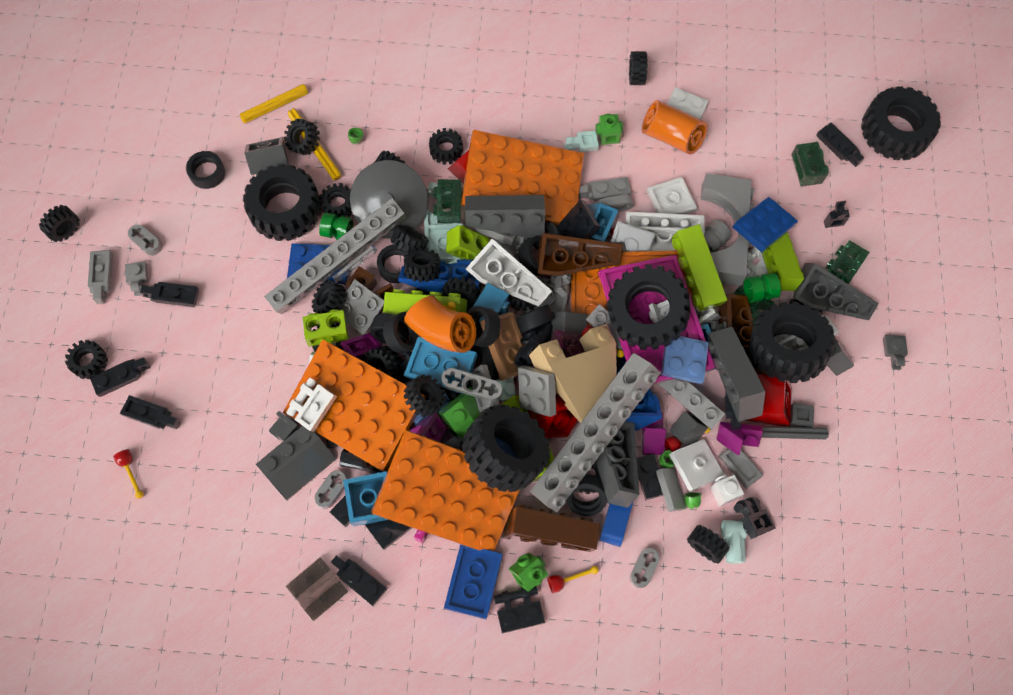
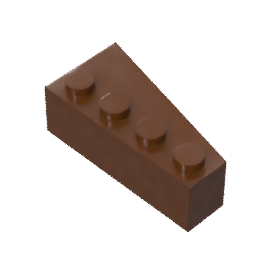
[719,294,767,374]
[502,504,600,552]

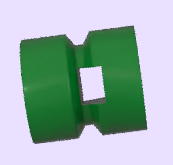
[319,212,354,240]
[743,272,781,303]

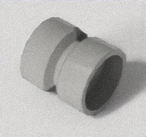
[704,219,731,253]

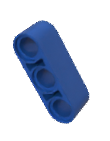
[599,503,633,547]

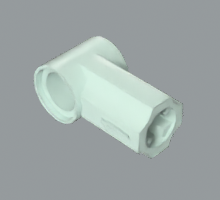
[721,520,747,564]

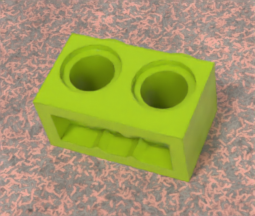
[446,225,489,260]
[302,310,349,347]

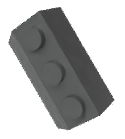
[256,426,336,501]

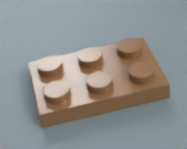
[480,312,533,381]

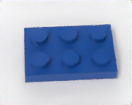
[732,197,798,253]
[287,243,349,284]
[444,544,503,620]

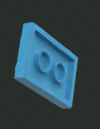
[404,337,478,394]

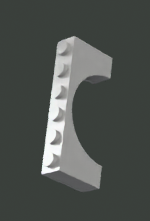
[701,173,754,286]

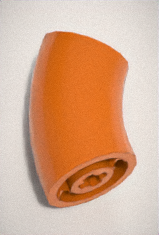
[641,100,708,155]
[404,295,476,353]

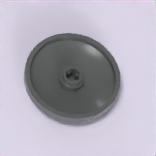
[350,160,428,239]

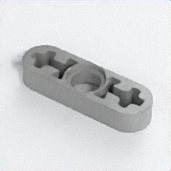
[442,368,503,402]

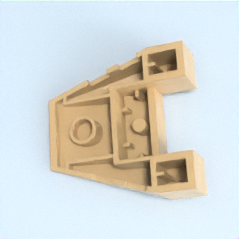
[529,324,617,423]

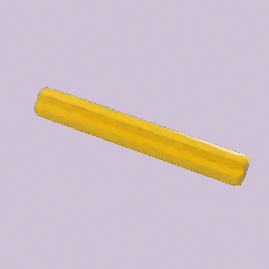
[239,84,308,123]

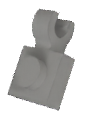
[125,261,148,296]

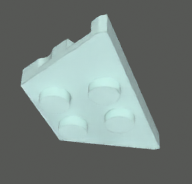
[424,209,463,264]

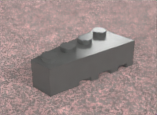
[465,195,545,238]
[708,327,765,422]
[596,421,640,508]

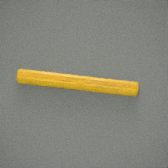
[287,108,342,181]

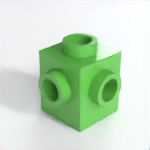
[595,114,623,145]
[508,552,548,592]

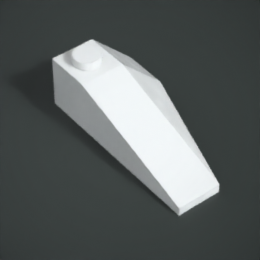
[466,239,553,307]

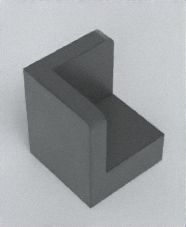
[827,339,854,376]
[269,411,299,442]
[670,411,708,445]

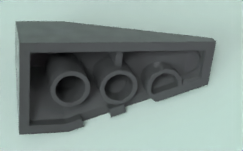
[793,263,879,320]

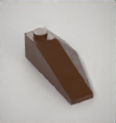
[538,233,623,276]

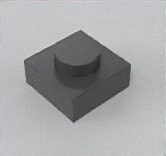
[790,403,814,427]

